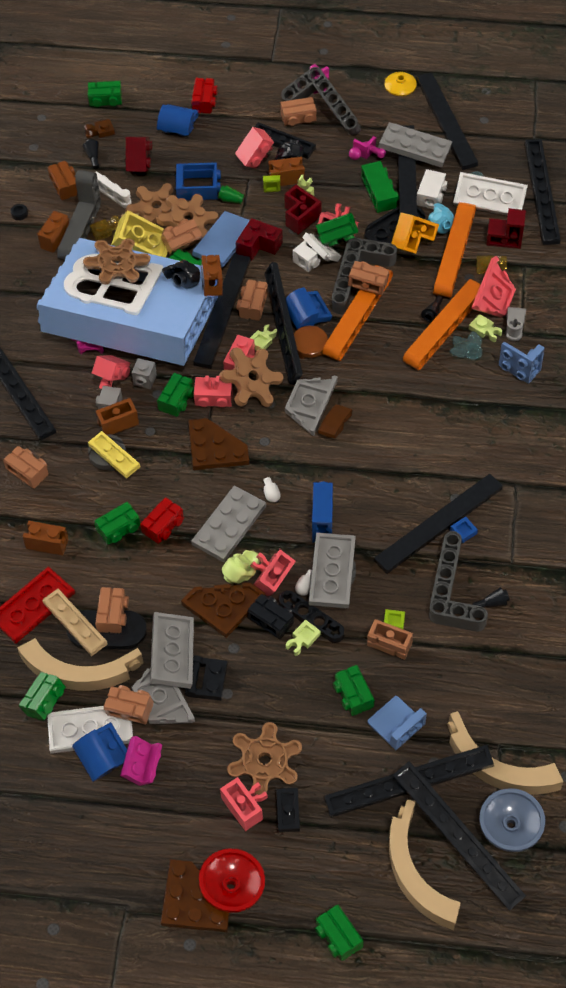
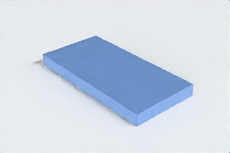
[192,211,250,267]

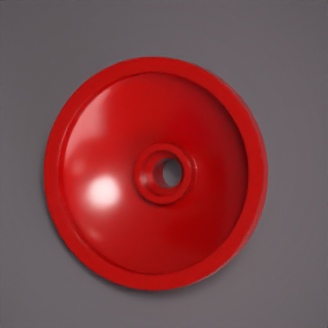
[199,848,265,913]

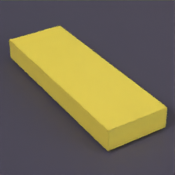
[88,431,140,479]

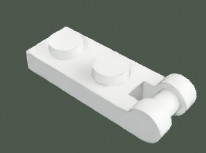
[95,171,132,208]

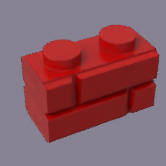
[191,78,218,114]
[140,497,184,544]

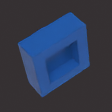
[450,517,478,543]

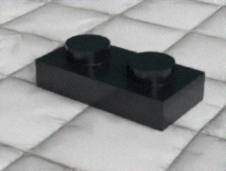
[276,788,300,832]

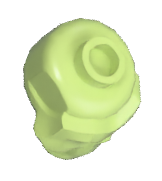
[222,550,260,584]

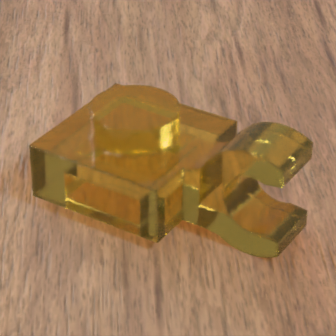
[90,215,120,241]
[476,255,507,274]

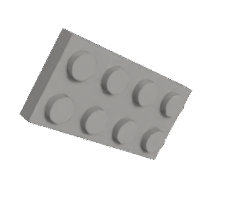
[378,122,452,167]
[191,485,266,562]
[309,533,356,608]
[150,612,194,689]

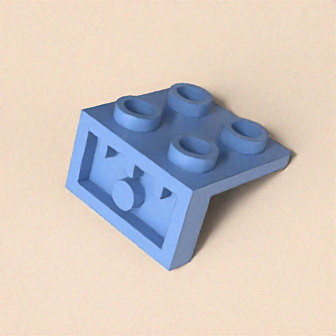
[499,342,545,384]
[367,696,427,750]

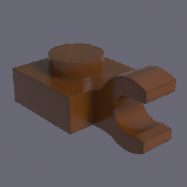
[84,119,115,138]

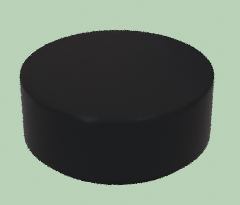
[10,204,28,221]

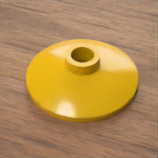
[384,72,417,96]

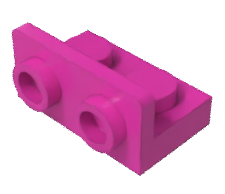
[120,736,162,786]

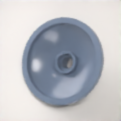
[479,788,545,852]

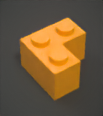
[391,213,439,254]

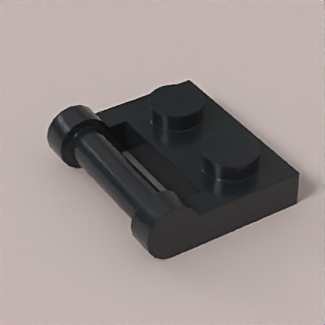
[185,655,228,701]

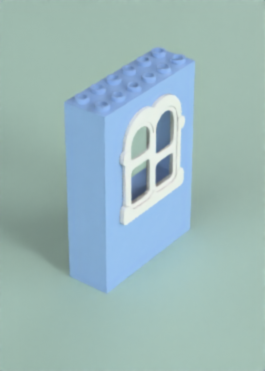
[37,238,218,366]

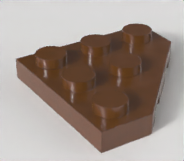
[188,418,250,470]
[181,582,265,638]
[161,859,230,932]

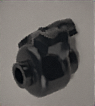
[274,139,304,160]
[162,260,200,288]

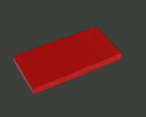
[0,566,75,644]

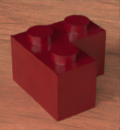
[126,136,153,171]
[285,185,322,235]
[486,208,526,249]
[236,218,283,261]

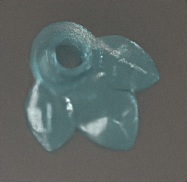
[450,331,483,360]

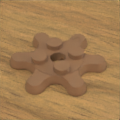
[125,183,187,227]
[156,194,219,238]
[83,238,151,285]
[219,348,283,407]
[227,722,302,795]

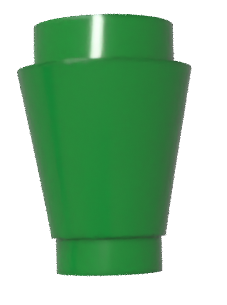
[218,185,244,204]

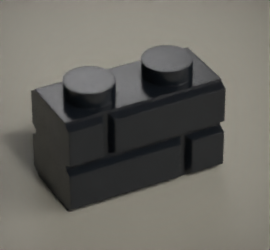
[247,594,294,639]

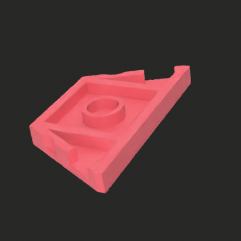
[472,256,516,317]

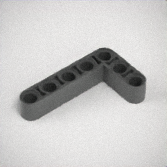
[281,67,361,135]
[57,170,101,260]
[332,238,397,314]
[429,531,488,632]

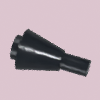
[83,139,99,169]
[421,296,443,323]
[472,587,510,608]

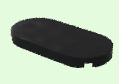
[364,206,425,243]
[66,610,147,649]

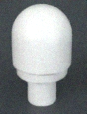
[263,477,281,503]
[295,569,312,596]

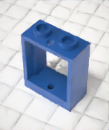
[176,163,221,200]
[312,481,333,543]

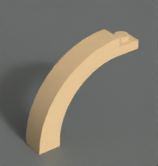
[18,638,143,691]
[447,711,564,795]
[389,799,461,930]

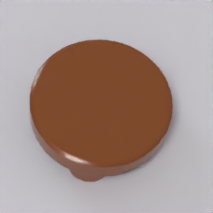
[294,326,328,359]

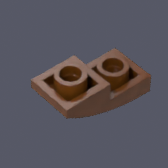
[318,404,352,438]

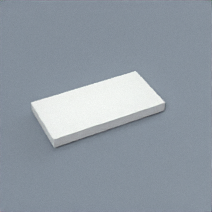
[453,172,528,216]
[48,706,133,754]

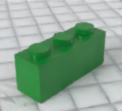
[361,161,399,213]

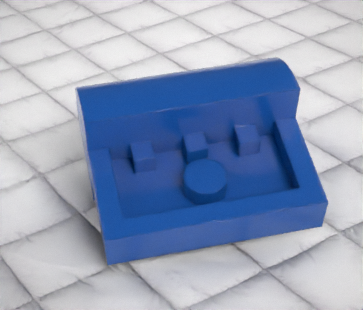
[157,104,199,136]
[286,287,332,330]
[72,722,127,782]

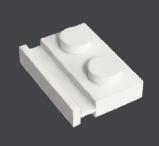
[302,232,341,262]

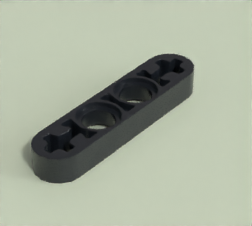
[279,590,344,643]

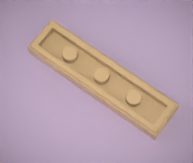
[42,589,108,656]

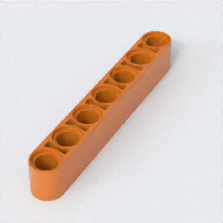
[433,202,476,298]
[323,265,393,361]
[403,279,481,370]

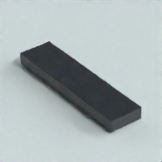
[255,122,316,159]

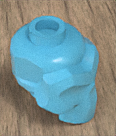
[428,203,454,234]

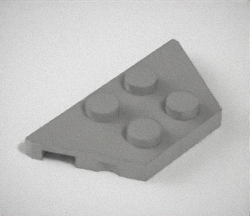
[285,376,338,436]
[132,668,195,724]

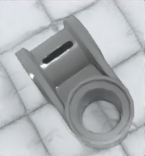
[506,307,526,341]

